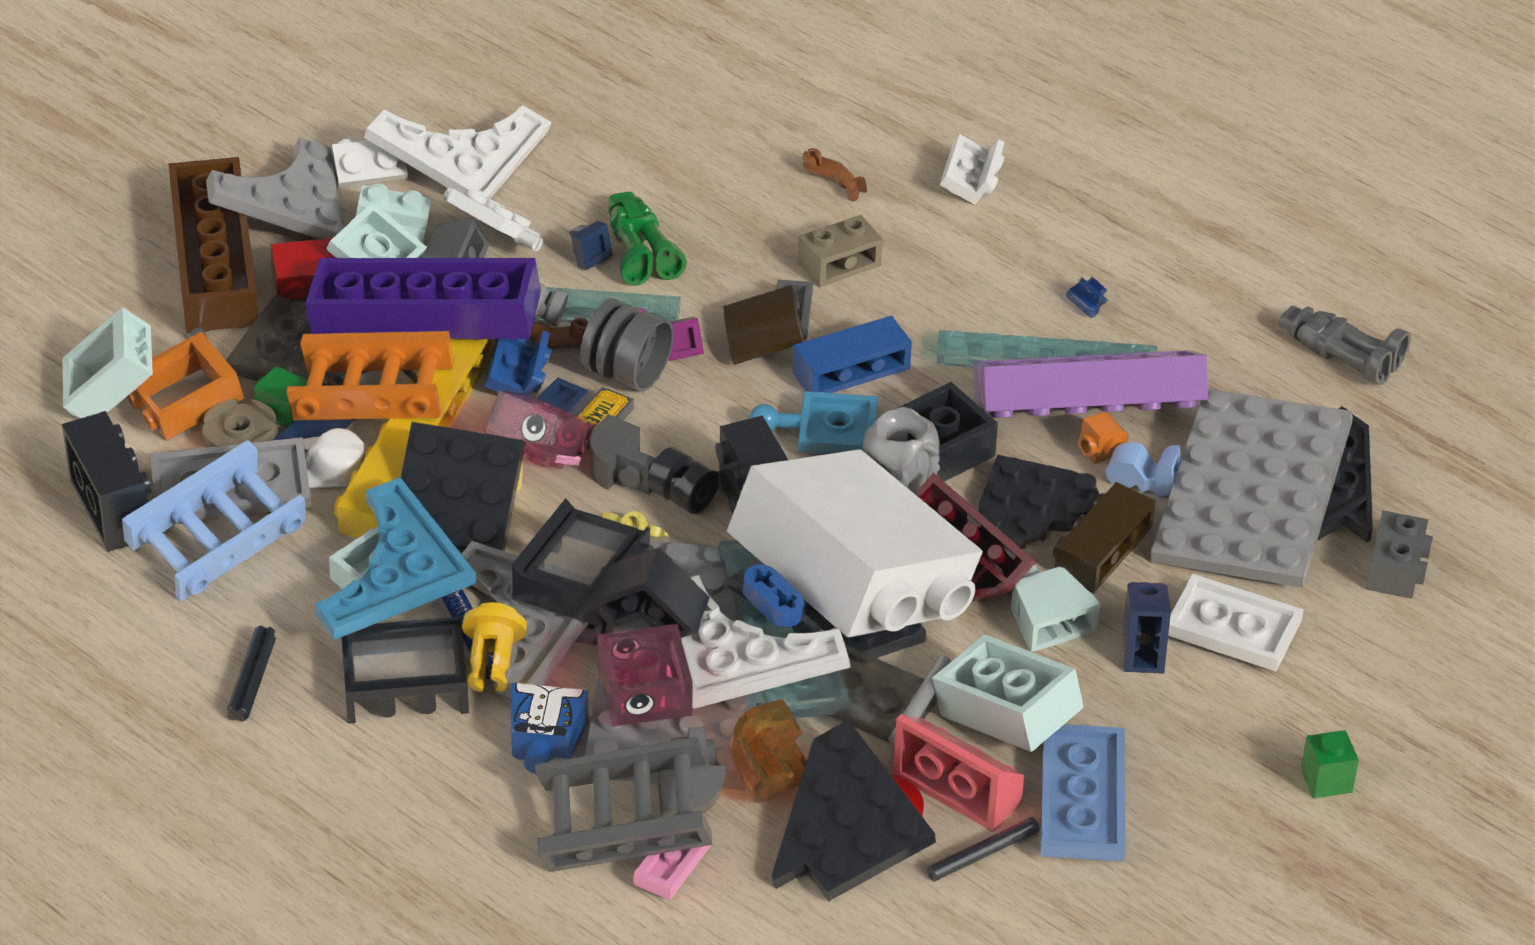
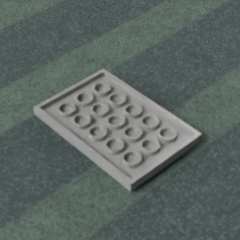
[1151,389,1352,588]

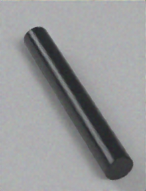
[927,817,1039,882]

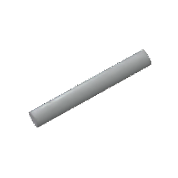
[888,655,952,746]

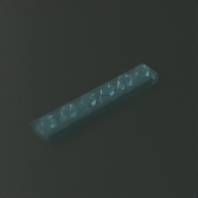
[936,330,1157,368]

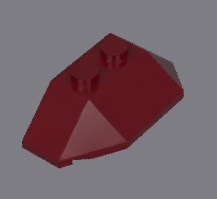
[914,472,1036,602]

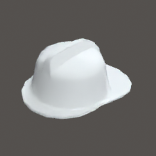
[303,428,368,489]

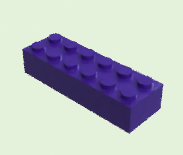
[305,258,541,340]

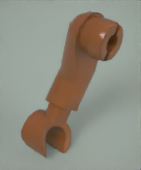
[802,148,868,202]
[531,318,589,347]

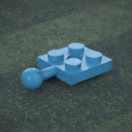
[749,391,878,454]

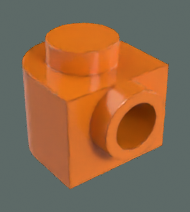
[1078,412,1128,464]

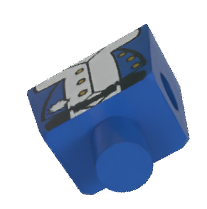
[511,683,589,774]

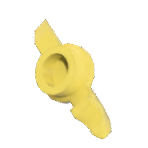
[602,511,669,537]

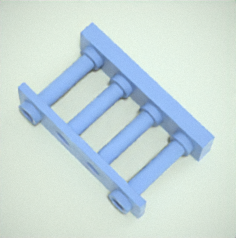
[122,440,306,602]

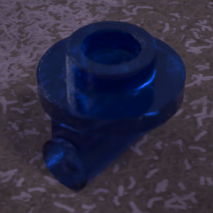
[1066,276,1108,318]

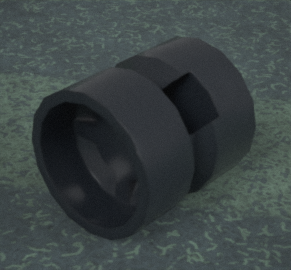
[647,447,720,514]

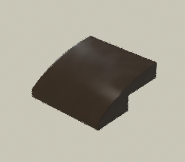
[723,285,803,365]

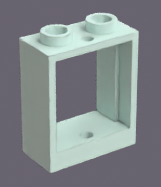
[62,307,153,418]

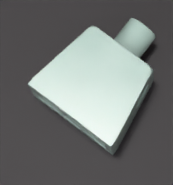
[1011,565,1100,652]

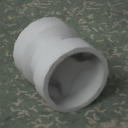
[535,283,569,327]

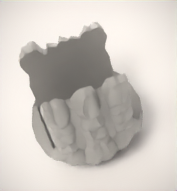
[862,407,940,493]

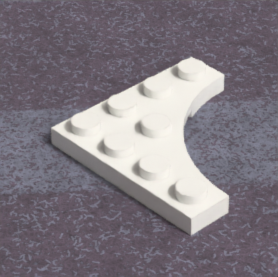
[364,105,552,199]
[675,575,850,709]

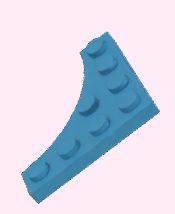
[315,478,476,640]

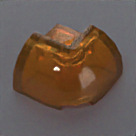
[729,698,807,803]

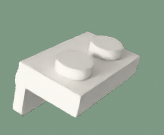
[940,134,1005,205]
[331,138,408,188]

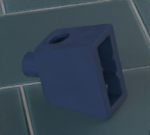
[1123,582,1171,674]

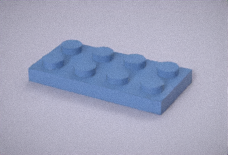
[1040,724,1125,862]

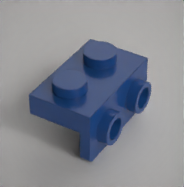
[484,330,551,404]

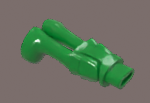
[608,191,687,286]

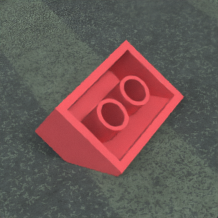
[893,714,1024,832]

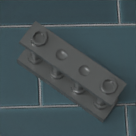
[535,737,712,872]

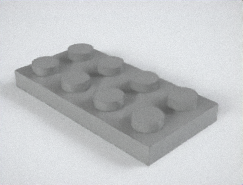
[150,437,311,519]

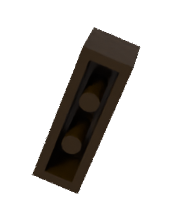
[1053,482,1156,594]

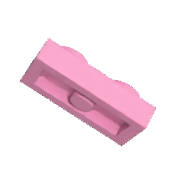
[633,845,711,900]

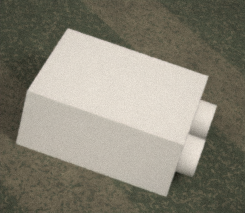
[727,449,983,637]

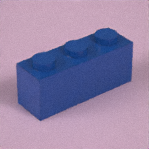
[793,315,912,393]

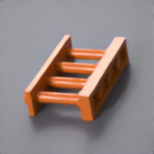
[286,331,455,420]

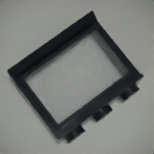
[512,498,653,626]
[341,617,469,724]

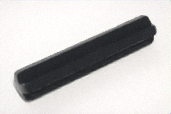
[227,625,276,722]

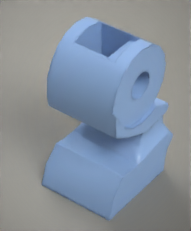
[1106,442,1181,498]

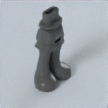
[1279,305,1411,385]

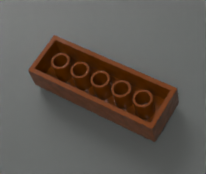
[168,157,259,333]

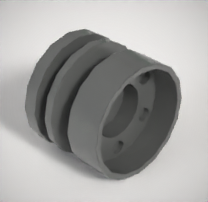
[580,298,674,392]

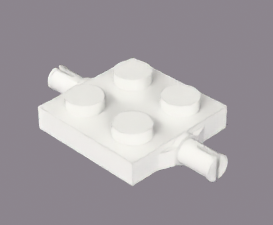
[443,187,543,251]

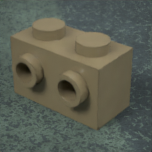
[798,215,882,287]

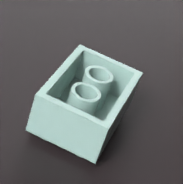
[932,634,1084,752]

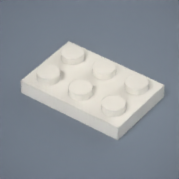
[1168,574,1304,671]

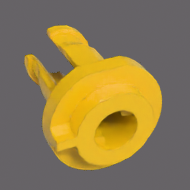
[462,602,527,692]

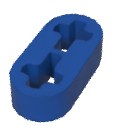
[742,564,804,627]

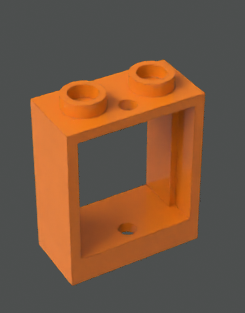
[126,331,244,441]

